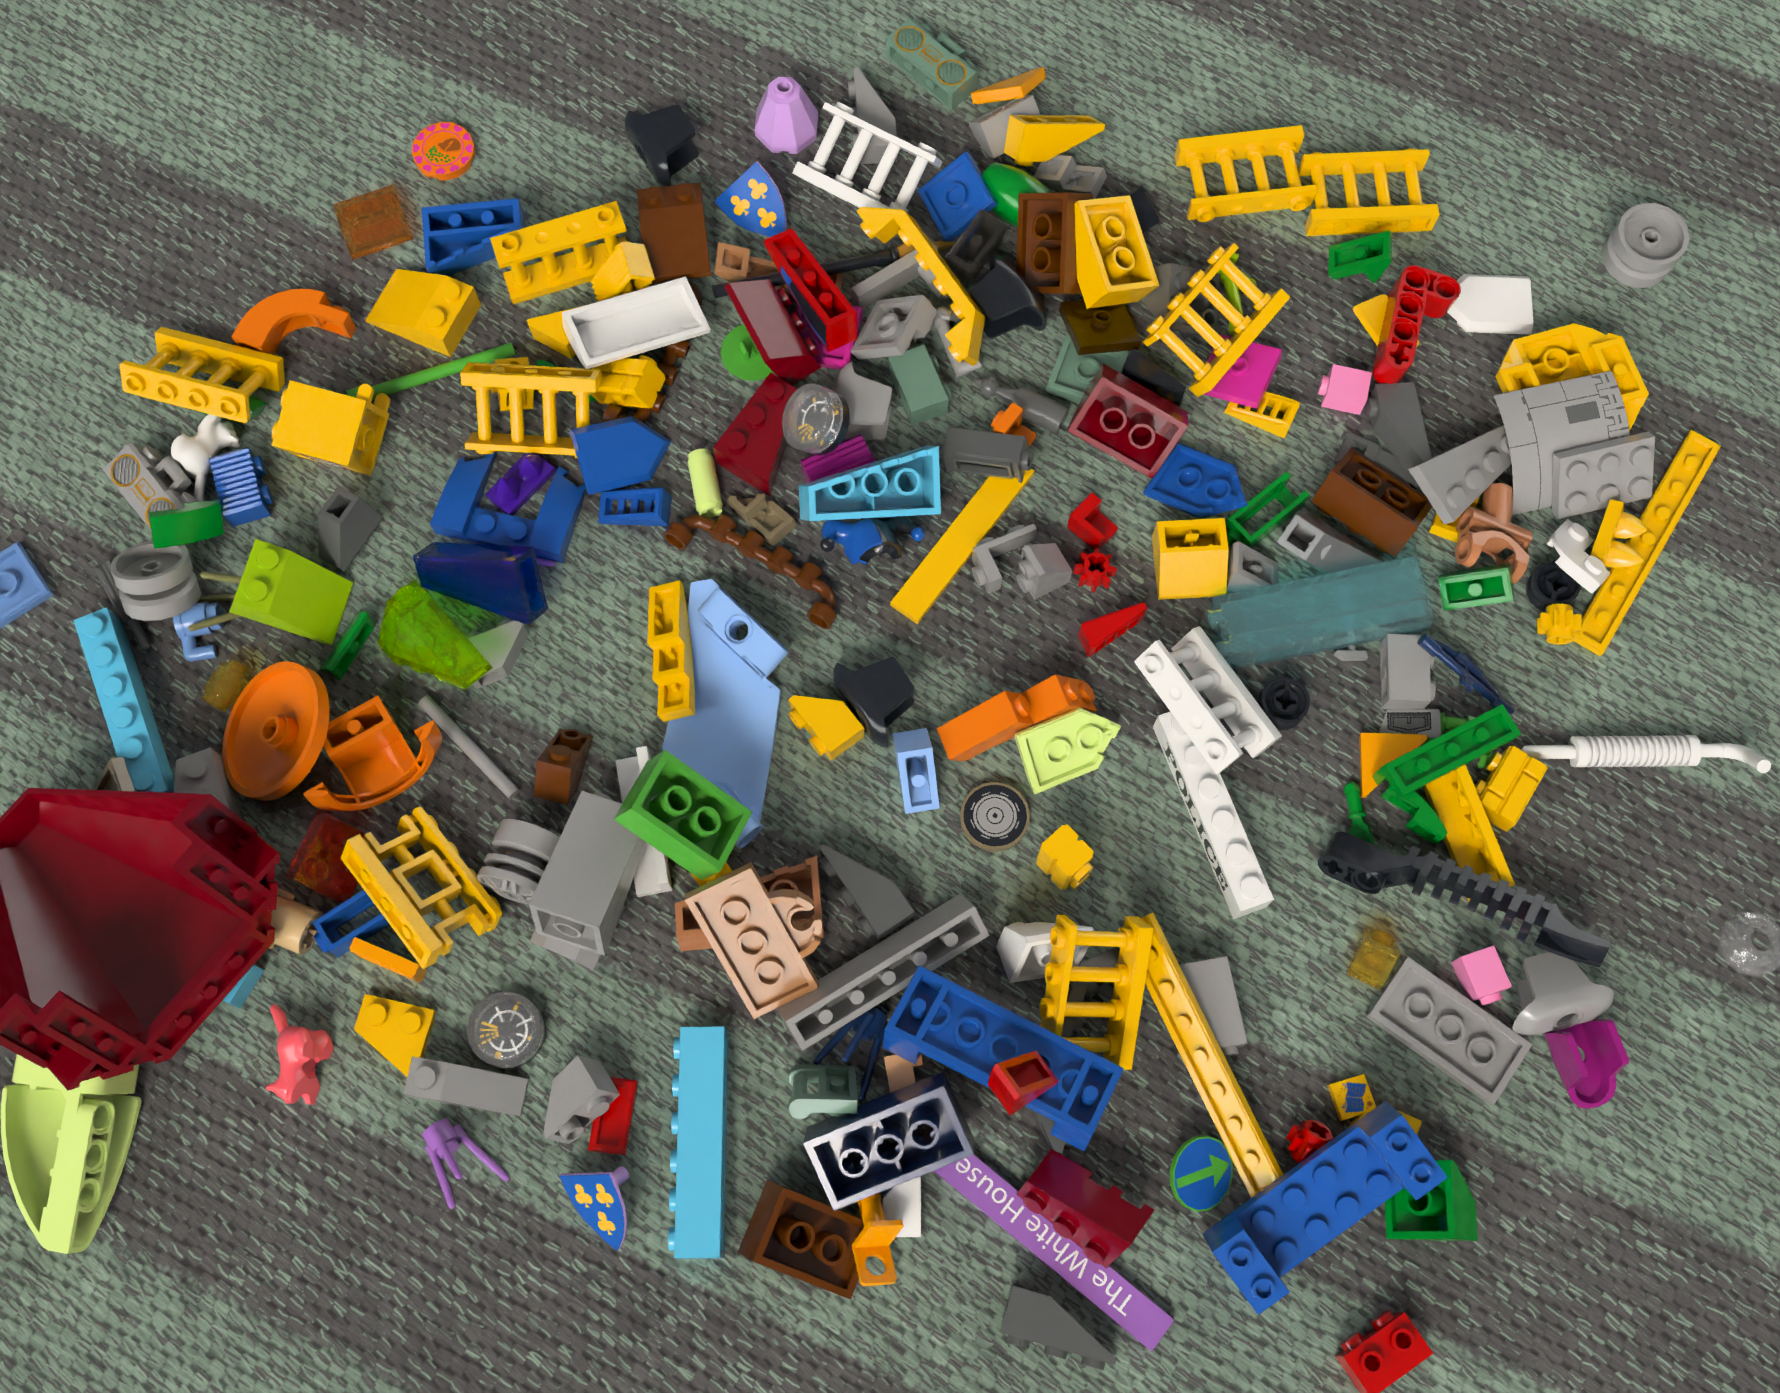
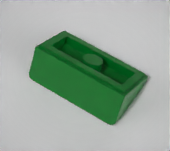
[1438,563,1514,611]
[319,611,376,680]

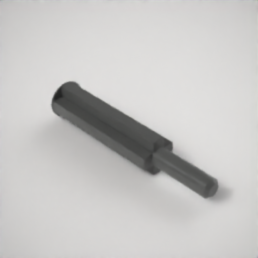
[94,560,151,651]

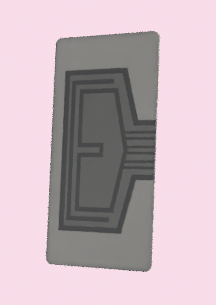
[1379,709,1441,738]

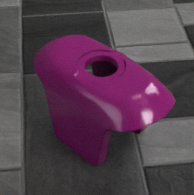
[1544,1019,1629,1109]

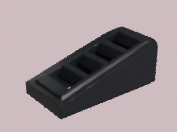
[1122,348,1187,407]

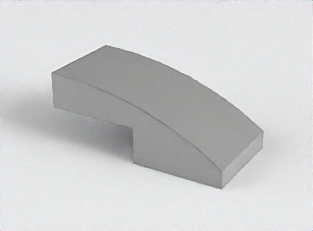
[1033,155,1107,199]

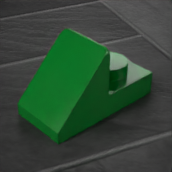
[1328,230,1392,283]

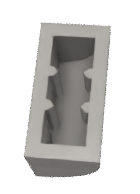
[968,95,1040,159]

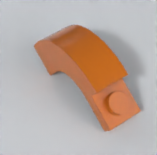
[231,289,356,355]

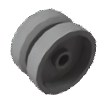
[1602,203,1690,288]
[110,541,201,621]

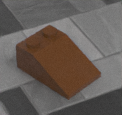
[637,183,711,283]
[738,1180,866,1300]

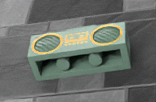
[886,18,978,110]

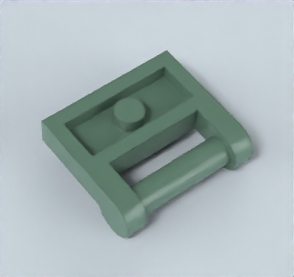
[789,1064,858,1119]

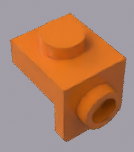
[991,402,1036,448]

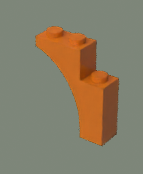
[936,674,1097,761]

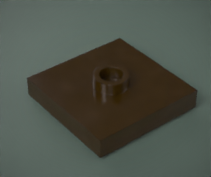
[1059,300,1142,355]

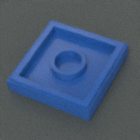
[917,151,998,242]

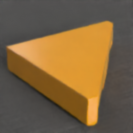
[971,67,1046,104]
[1359,733,1427,798]

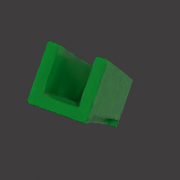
[1226,471,1310,548]

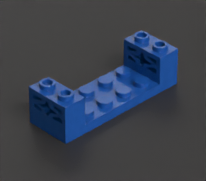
[883,965,1124,1151]
[1202,1101,1448,1315]

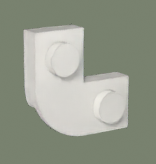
[1547,519,1611,594]

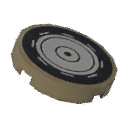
[959,782,1030,852]

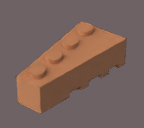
[675,856,824,951]

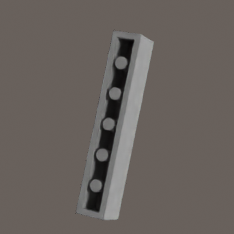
[776,894,990,1051]

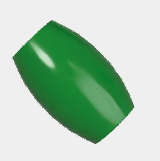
[982,162,1051,227]

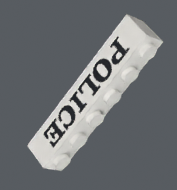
[1153,711,1274,919]

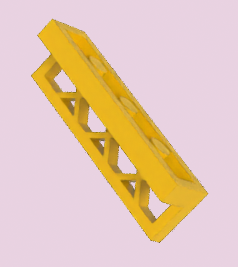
[1423,765,1515,901]

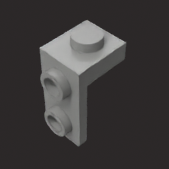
[972,524,1037,594]

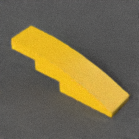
[647,580,695,722]

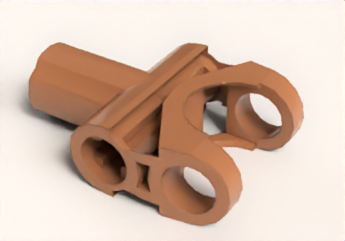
[1455,483,1533,584]

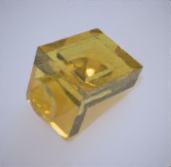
[1346,929,1400,991]

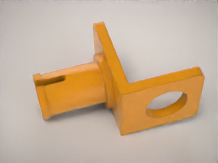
[852,1193,904,1286]

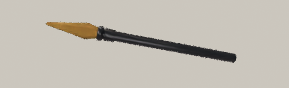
[712,241,956,298]

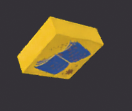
[1327,1074,1376,1121]

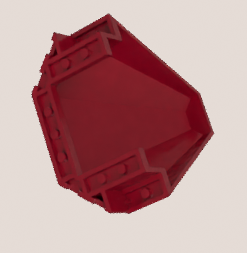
[0,788,280,1091]

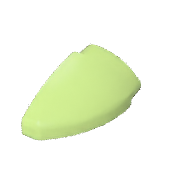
[1,1054,141,1254]

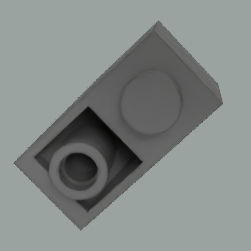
[318,486,383,572]

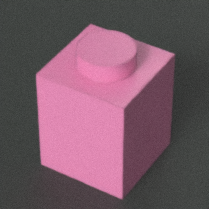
[1317,364,1372,415]
[1451,946,1512,1006]

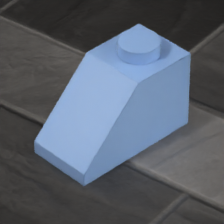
[892,728,940,814]

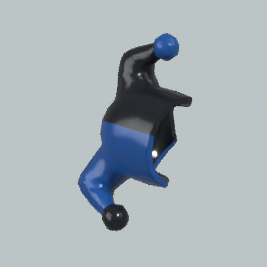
[820,516,925,565]

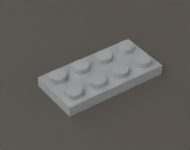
[1366,957,1533,1105]

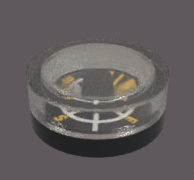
[782,384,850,456]
[467,992,546,1069]

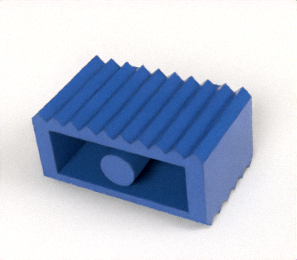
[209,447,274,527]

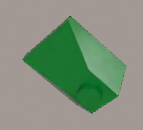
[1385,1160,1478,1241]

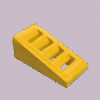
[1224,392,1301,438]

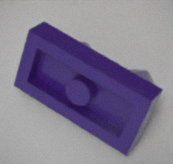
[485,453,556,516]

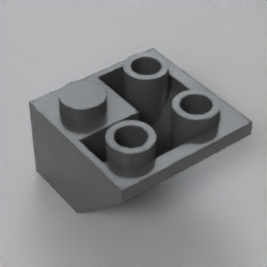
[1144,263,1220,337]

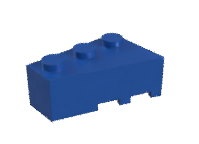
[421,198,526,277]

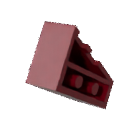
[713,373,799,497]
[1016,1149,1155,1268]

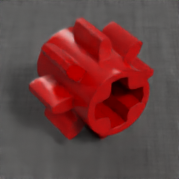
[1073,548,1117,593]
[1286,1120,1334,1163]

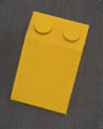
[1074,195,1160,309]
[365,269,481,357]

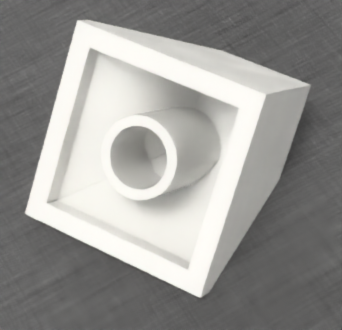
[996,922,1094,983]

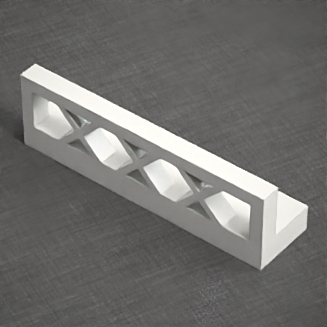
[615,746,673,897]

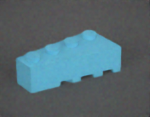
[799,446,941,521]

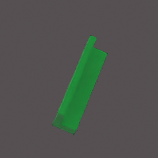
[1372,704,1521,799]

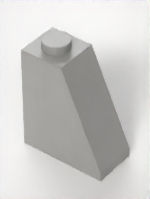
[1179,956,1248,1057]

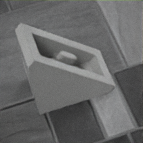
[1227,542,1278,595]

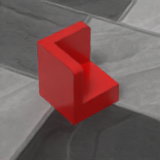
[1067,493,1118,550]

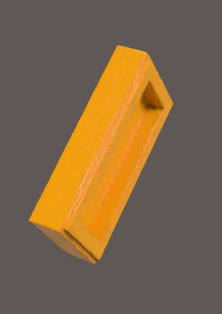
[349,937,427,982]

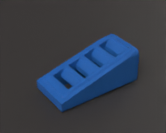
[598,487,671,526]

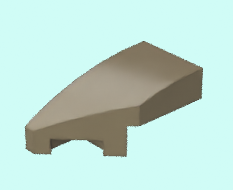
[727,494,797,547]

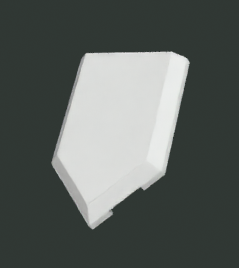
[1447,274,1533,335]

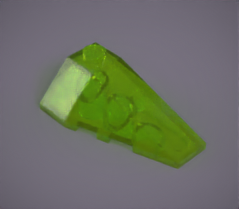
[377,580,493,690]

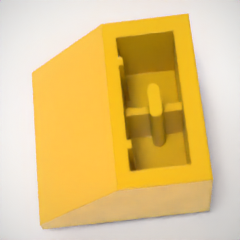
[1151,518,1229,600]

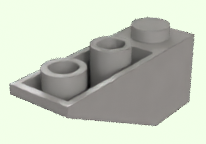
[847,67,898,164]

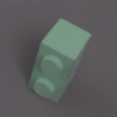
[888,344,952,426]

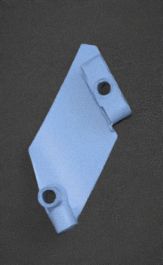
[662,579,790,849]

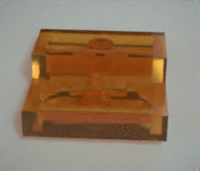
[333,185,413,260]

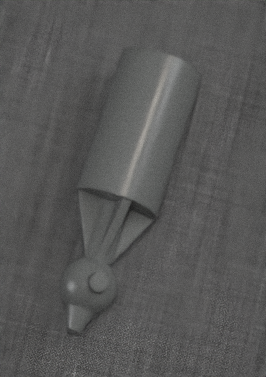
[974,376,1070,435]

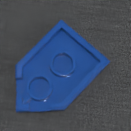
[569,416,671,495]
[1143,443,1247,519]

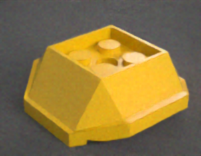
[1495,323,1649,431]

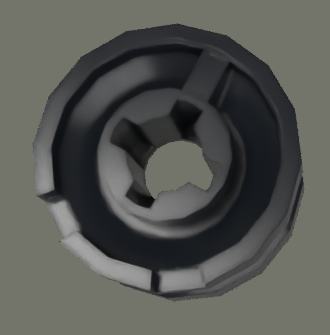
[1526,560,1581,612]
[1257,677,1310,730]

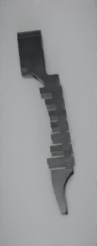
[1318,832,1612,967]

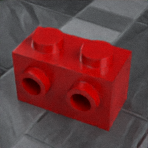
[1335,1310,1433,1393]

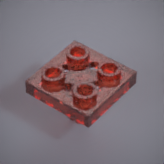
[285,811,378,904]

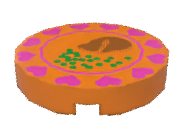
[411,122,476,181]

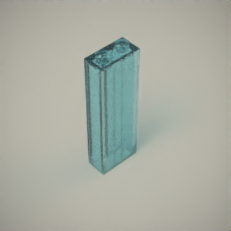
[1206,556,1434,669]

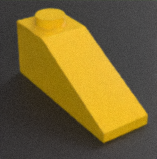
[1004,115,1105,166]

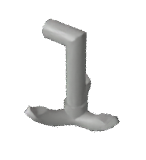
[911,306,983,378]

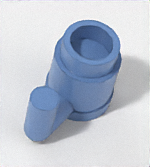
[173,602,224,662]

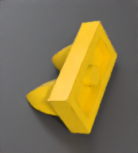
[1590,499,1647,569]

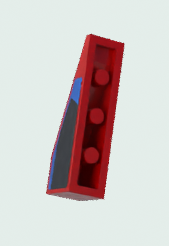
[764,228,857,352]

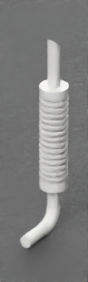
[1521,735,1771,773]

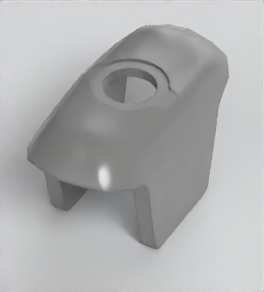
[835,361,892,442]
[1512,952,1614,1036]

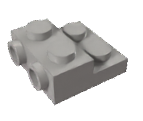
[850,294,938,360]

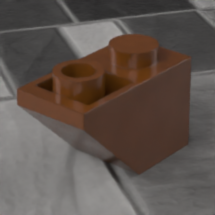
[534,728,593,805]

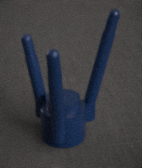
[813,1007,888,1101]

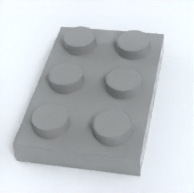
[1552,432,1655,519]

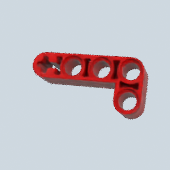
[1373,265,1461,384]

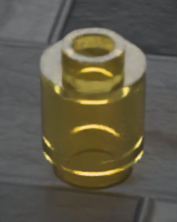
[201,659,251,713]

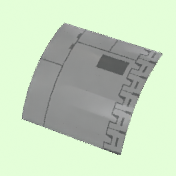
[1494,371,1630,515]

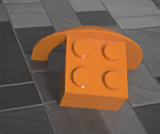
[303,695,442,811]

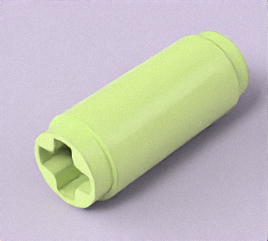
[688,449,723,518]

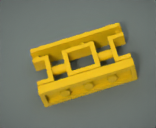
[341,806,502,970]

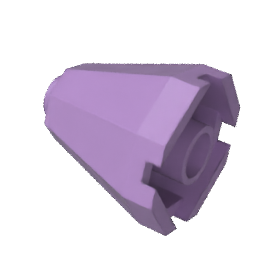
[755,77,819,154]

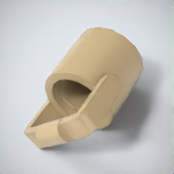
[269,887,323,955]

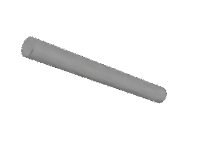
[418,695,520,800]

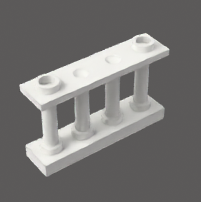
[792,102,943,213]
[1134,626,1282,774]

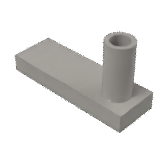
[851,240,950,309]

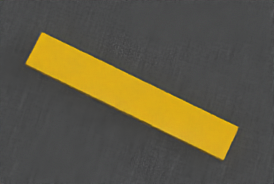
[890,469,1034,624]

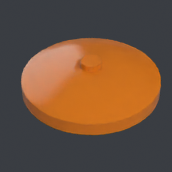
[222,661,330,801]

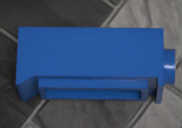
[312,890,390,957]

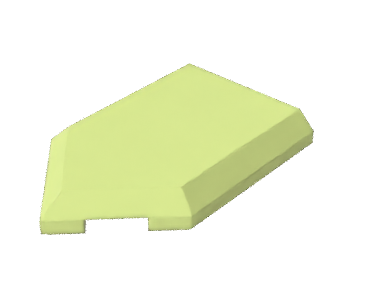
[1015,707,1121,794]

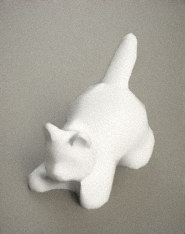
[171,414,240,502]

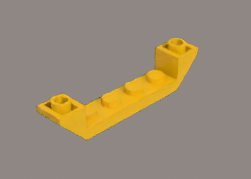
[857,207,985,366]

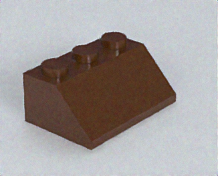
[1016,192,1093,294]
[1311,448,1432,557]

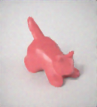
[265,1004,334,1105]

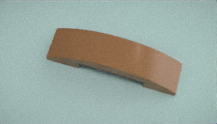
[714,242,843,299]

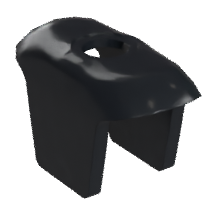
[625,105,699,187]
[970,254,1047,339]
[833,657,915,748]

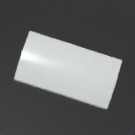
[562,277,710,369]

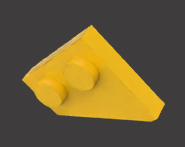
[354,994,437,1077]

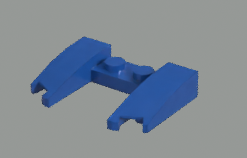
[430,452,587,563]

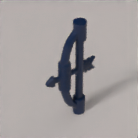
[1417,633,1515,716]

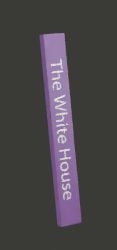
[934,1155,1175,1351]

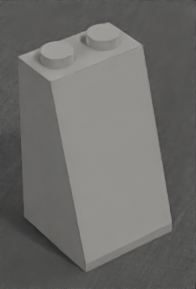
[529,791,646,956]

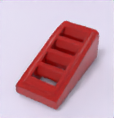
[1078,602,1147,657]

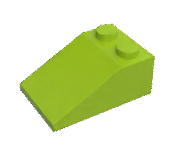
[229,539,353,645]

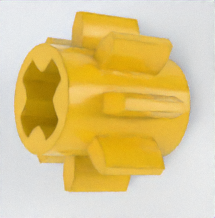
[1537,604,1582,645]

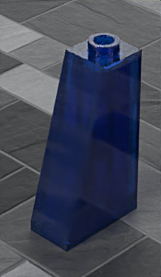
[413,542,549,624]

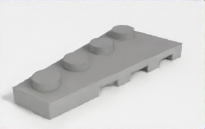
[1408,425,1512,524]

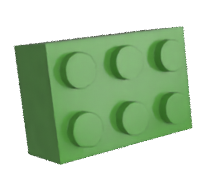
[614,750,752,880]

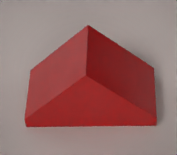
[988,1050,1059,1116]

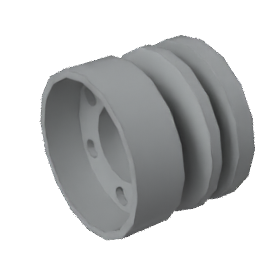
[477,819,560,905]

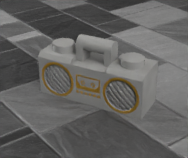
[102,443,198,530]

